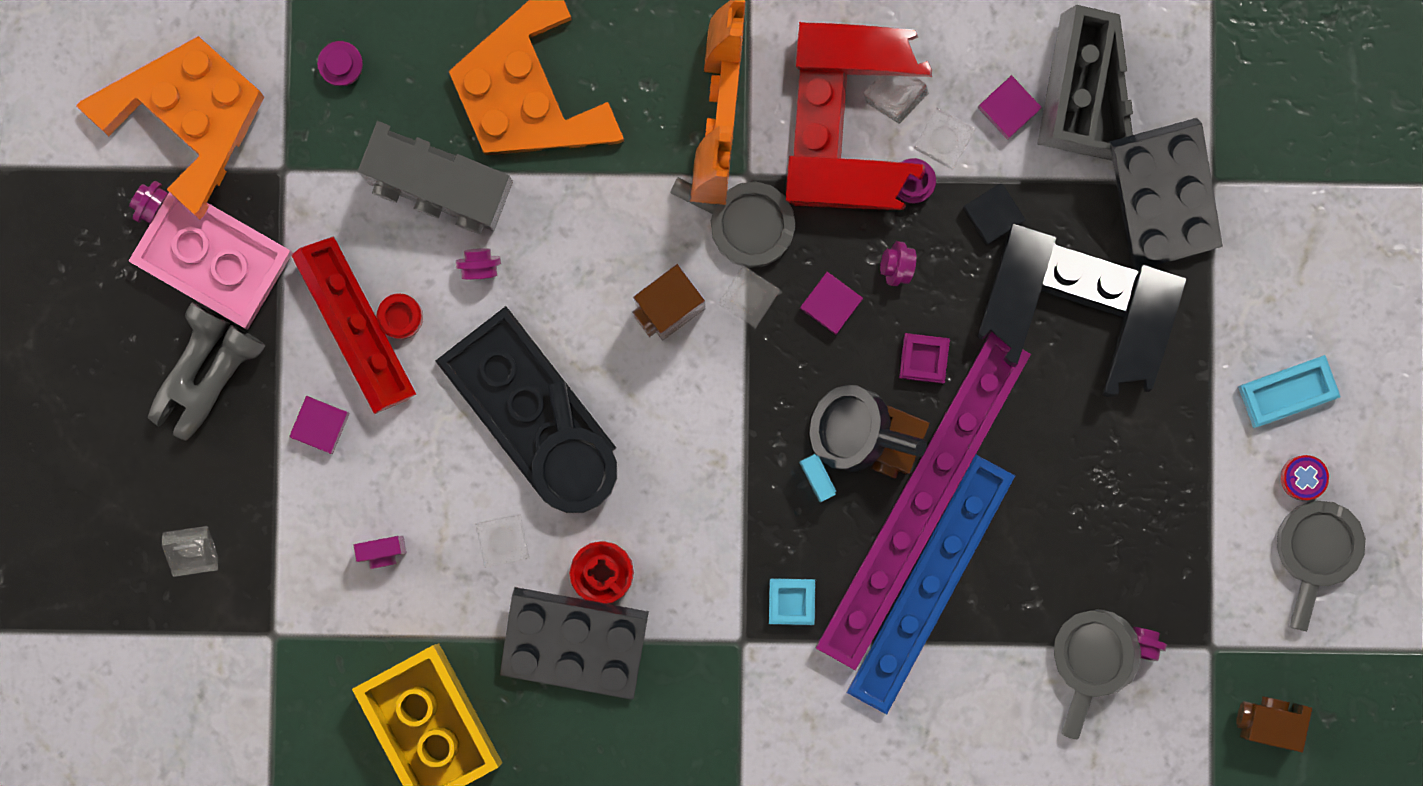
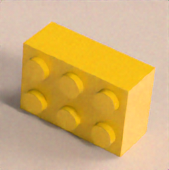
[352,643,502,786]

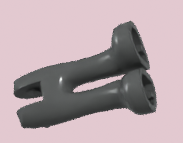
[148,302,265,441]

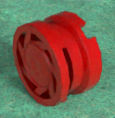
[569,541,634,604]

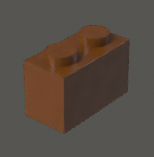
[632,264,706,341]

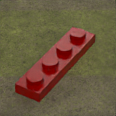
[291,236,416,414]

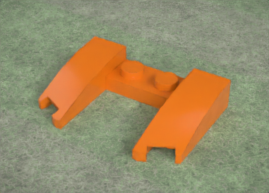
[690,0,746,205]

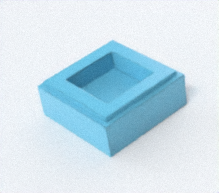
[799,454,836,502]
[769,579,815,625]

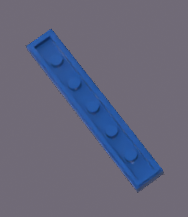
[846,454,1015,715]

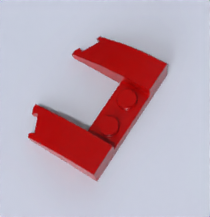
[786,22,932,210]

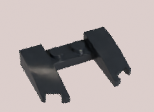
[977,224,1186,397]

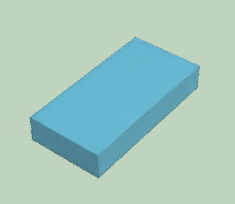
[1238,355,1341,428]

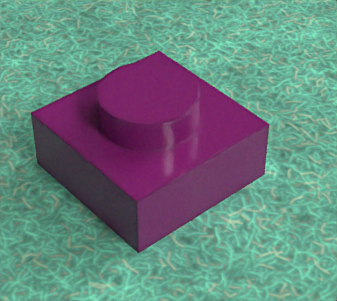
[353,536,407,569]

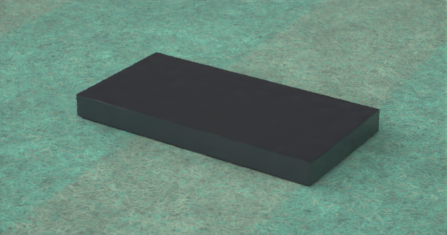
[435,306,617,503]

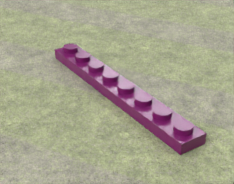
[815,332,1031,671]

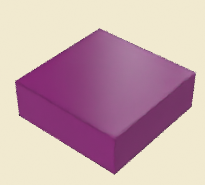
[977,75,1042,140]
[800,272,863,335]
[899,333,950,384]
[289,396,350,454]

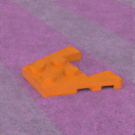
[449,0,624,155]
[76,36,264,220]

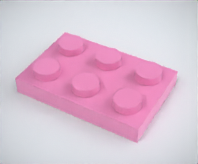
[129,192,293,330]

